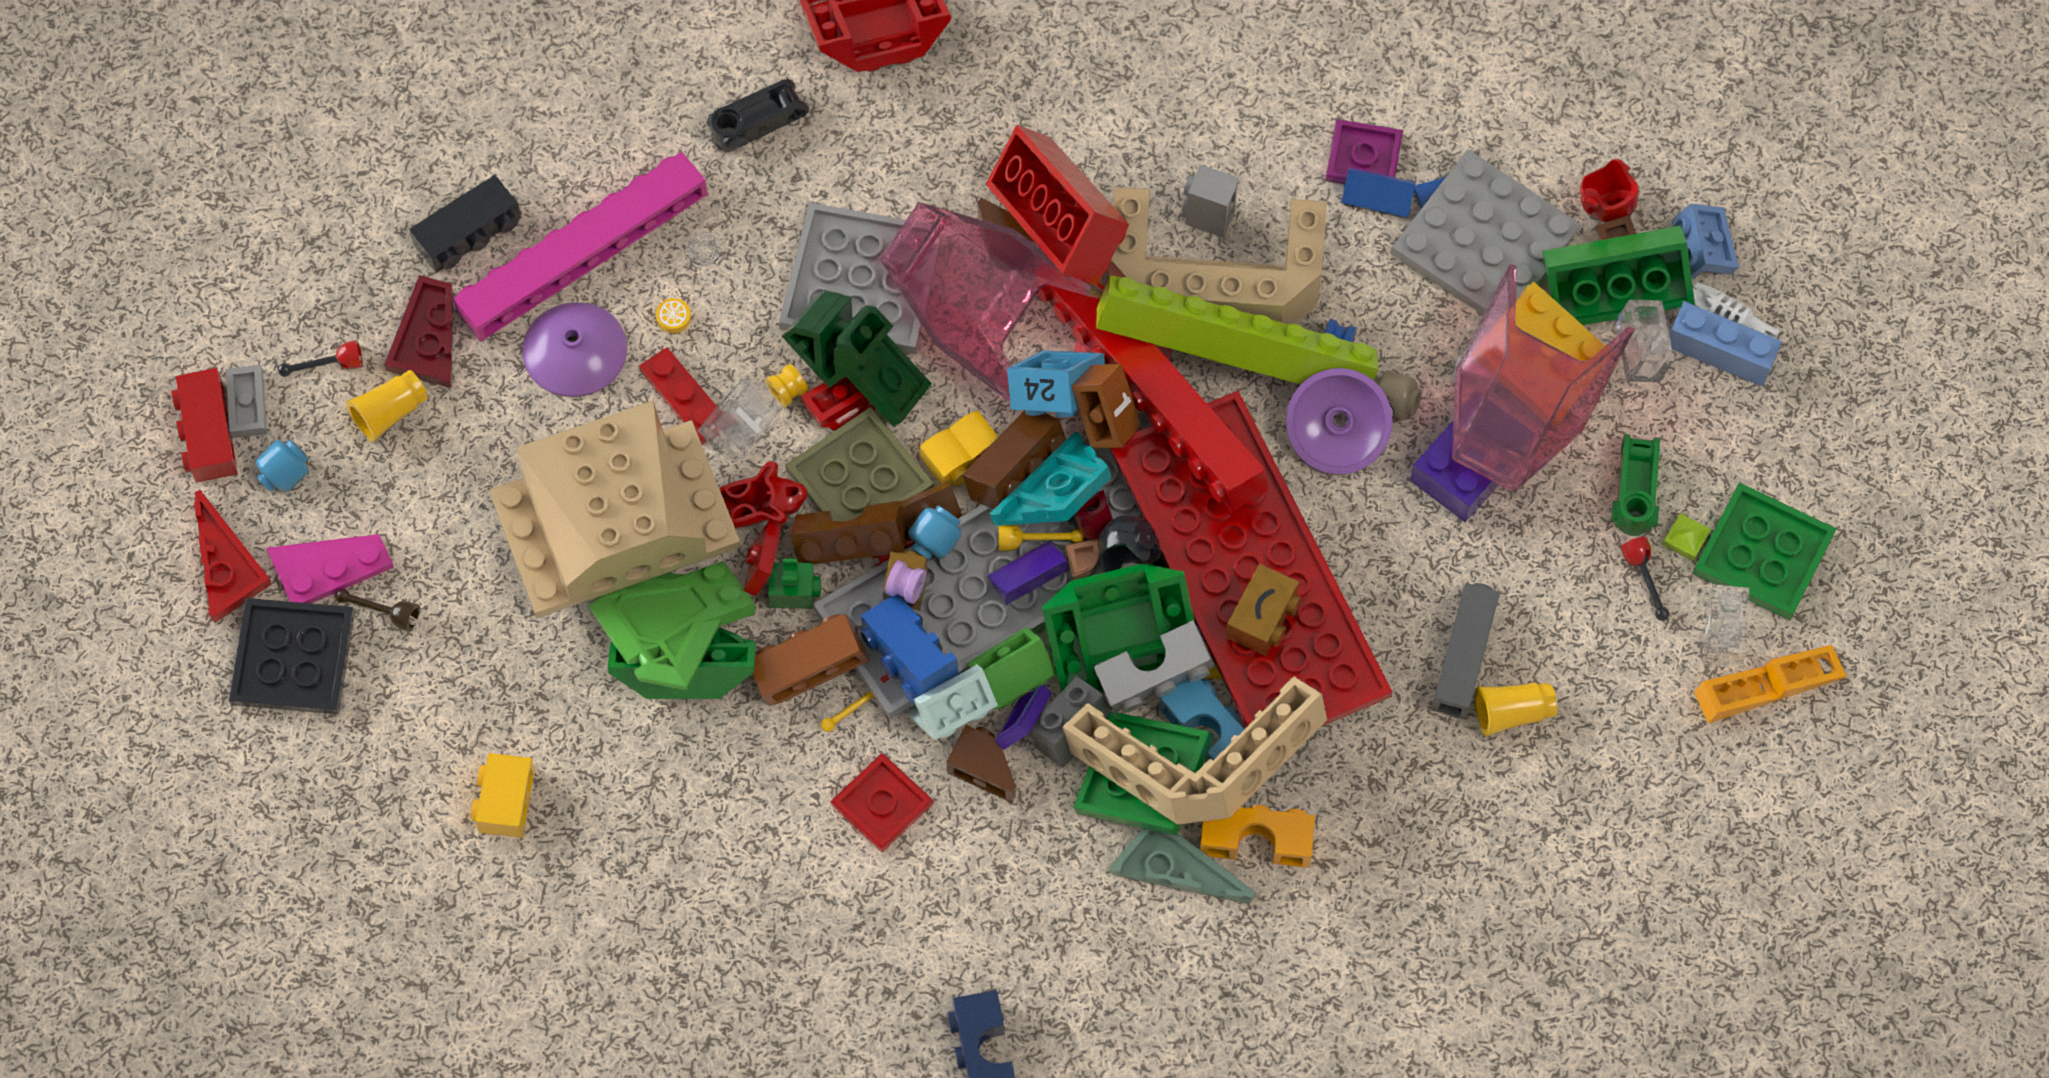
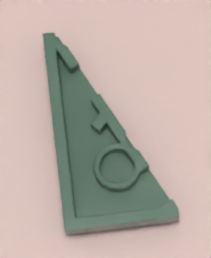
[1109,828,1256,904]

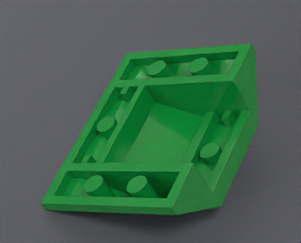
[1042,563,1194,693]

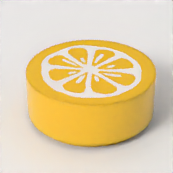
[656,298,691,334]

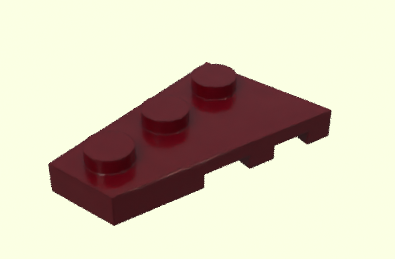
[384,275,454,388]

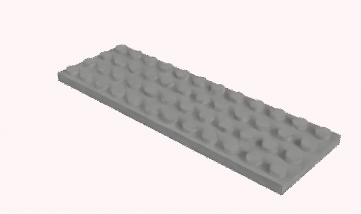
[813,411,1162,719]

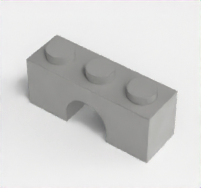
[1094,621,1215,713]

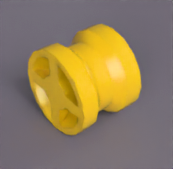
[766,363,809,408]

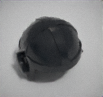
[1098,516,1160,572]

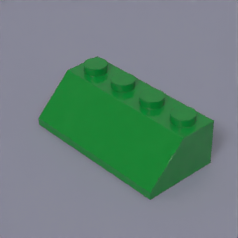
[1543,225,1695,325]

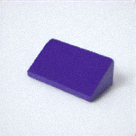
[988,541,1068,605]

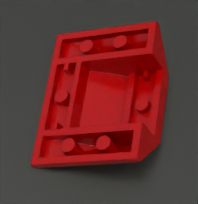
[799,0,951,72]

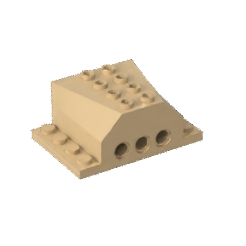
[489,401,741,619]

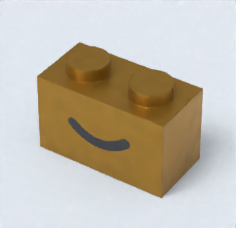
[1227,564,1302,656]

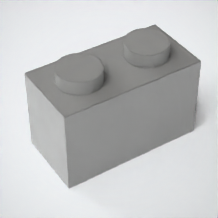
[1182,165,1239,238]

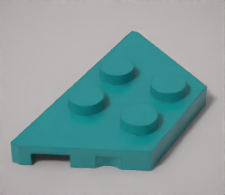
[990,432,1112,526]

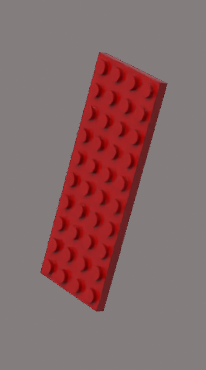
[1109,391,1393,728]

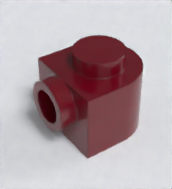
[1074,490,1113,540]

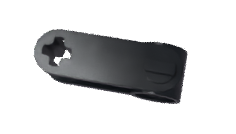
[706,79,810,152]

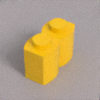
[920,410,999,486]

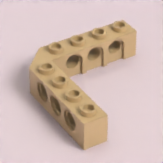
[1063,677,1327,824]

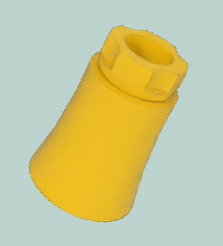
[346,370,428,443]
[1474,682,1558,737]

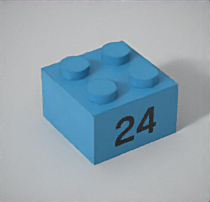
[1007,350,1105,417]

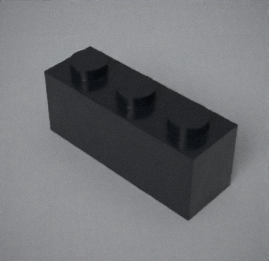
[409,175,522,273]

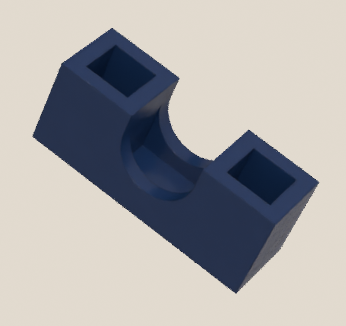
[947,990,1015,1078]

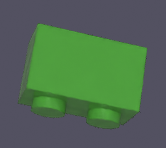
[966,627,1057,710]

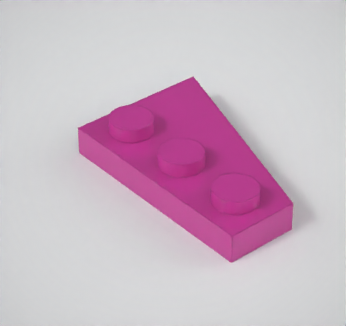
[266,534,394,603]

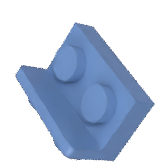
[1672,204,1739,279]

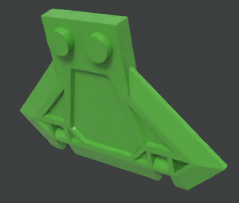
[588,561,755,690]

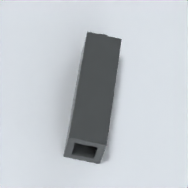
[1431,583,1500,720]

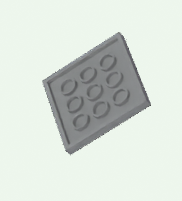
[1390,149,1582,324]
[779,202,944,354]

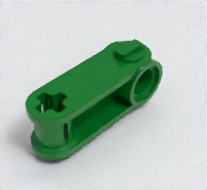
[1611,433,1660,536]

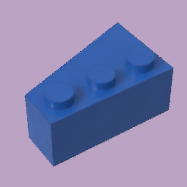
[860,595,959,704]

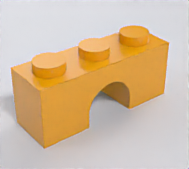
[1200,805,1315,868]

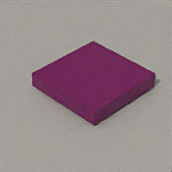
[1325,119,1403,185]

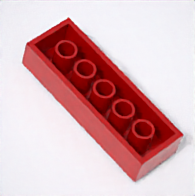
[986,124,1130,286]

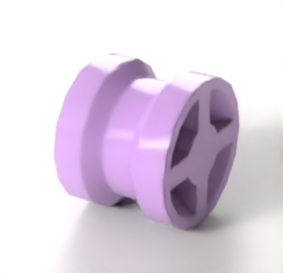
[885,560,926,604]

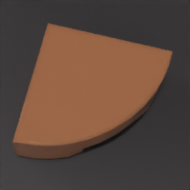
[1065,539,1100,580]

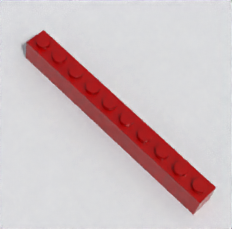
[1035,260,1268,512]

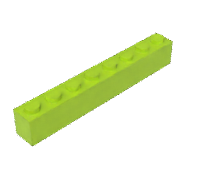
[1096,275,1378,385]

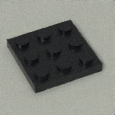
[229,598,355,714]

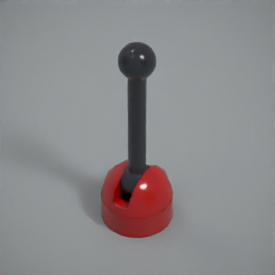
[278,340,364,377]
[1620,537,1669,621]

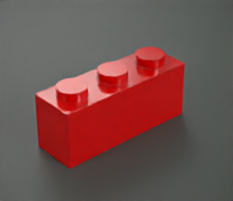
[171,368,238,483]

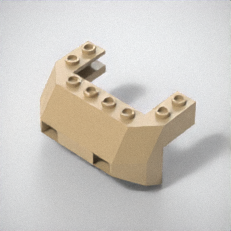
[1109,186,1327,324]

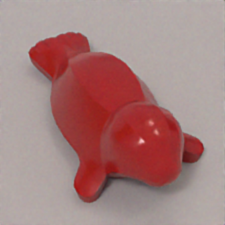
[719,461,808,528]

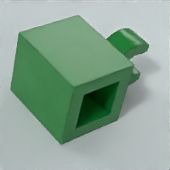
[769,558,821,609]

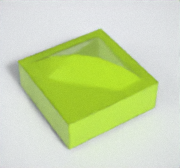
[1662,513,1712,561]

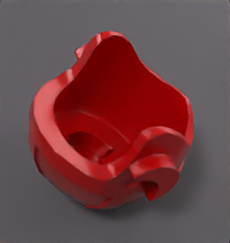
[1580,159,1640,223]

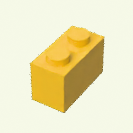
[471,753,535,838]

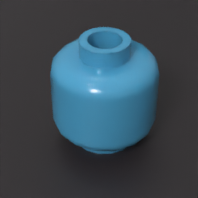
[256,439,309,492]
[908,505,962,561]

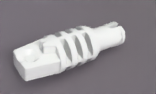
[1693,282,1780,338]

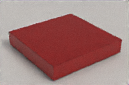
[830,753,934,853]

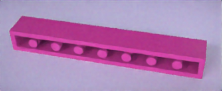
[453,151,708,342]

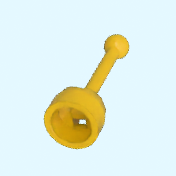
[998,525,1084,551]

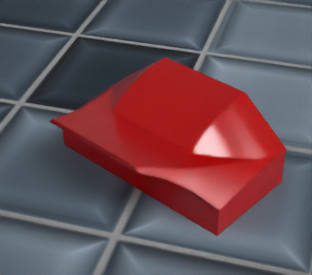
[801,376,875,431]

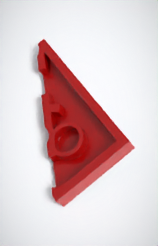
[194,489,272,624]

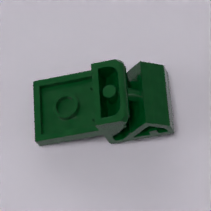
[781,290,932,428]

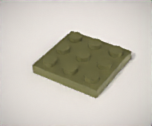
[785,407,934,521]

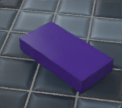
[995,684,1052,750]

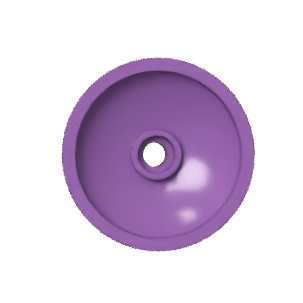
[522,302,627,397]
[1286,368,1393,474]

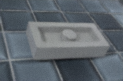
[226,365,267,438]

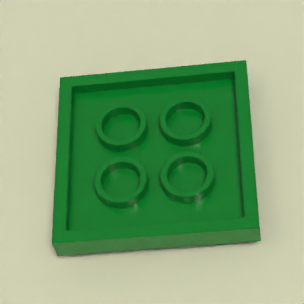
[1692,482,1837,621]
[1073,711,1213,836]

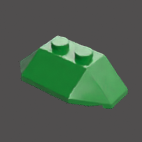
[607,628,756,699]

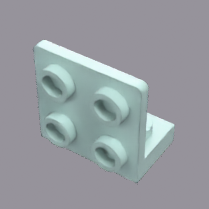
[907,665,998,740]

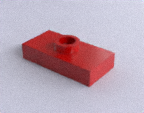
[743,521,782,596]

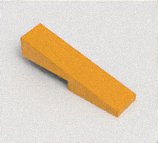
[1694,645,1847,724]

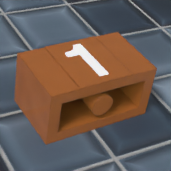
[1071,364,1141,448]

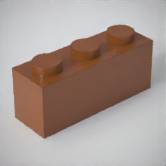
[753,613,870,706]

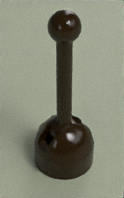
[335,589,420,632]

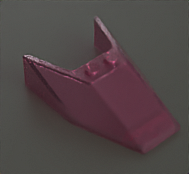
[880,202,1104,402]
[1452,263,1635,492]

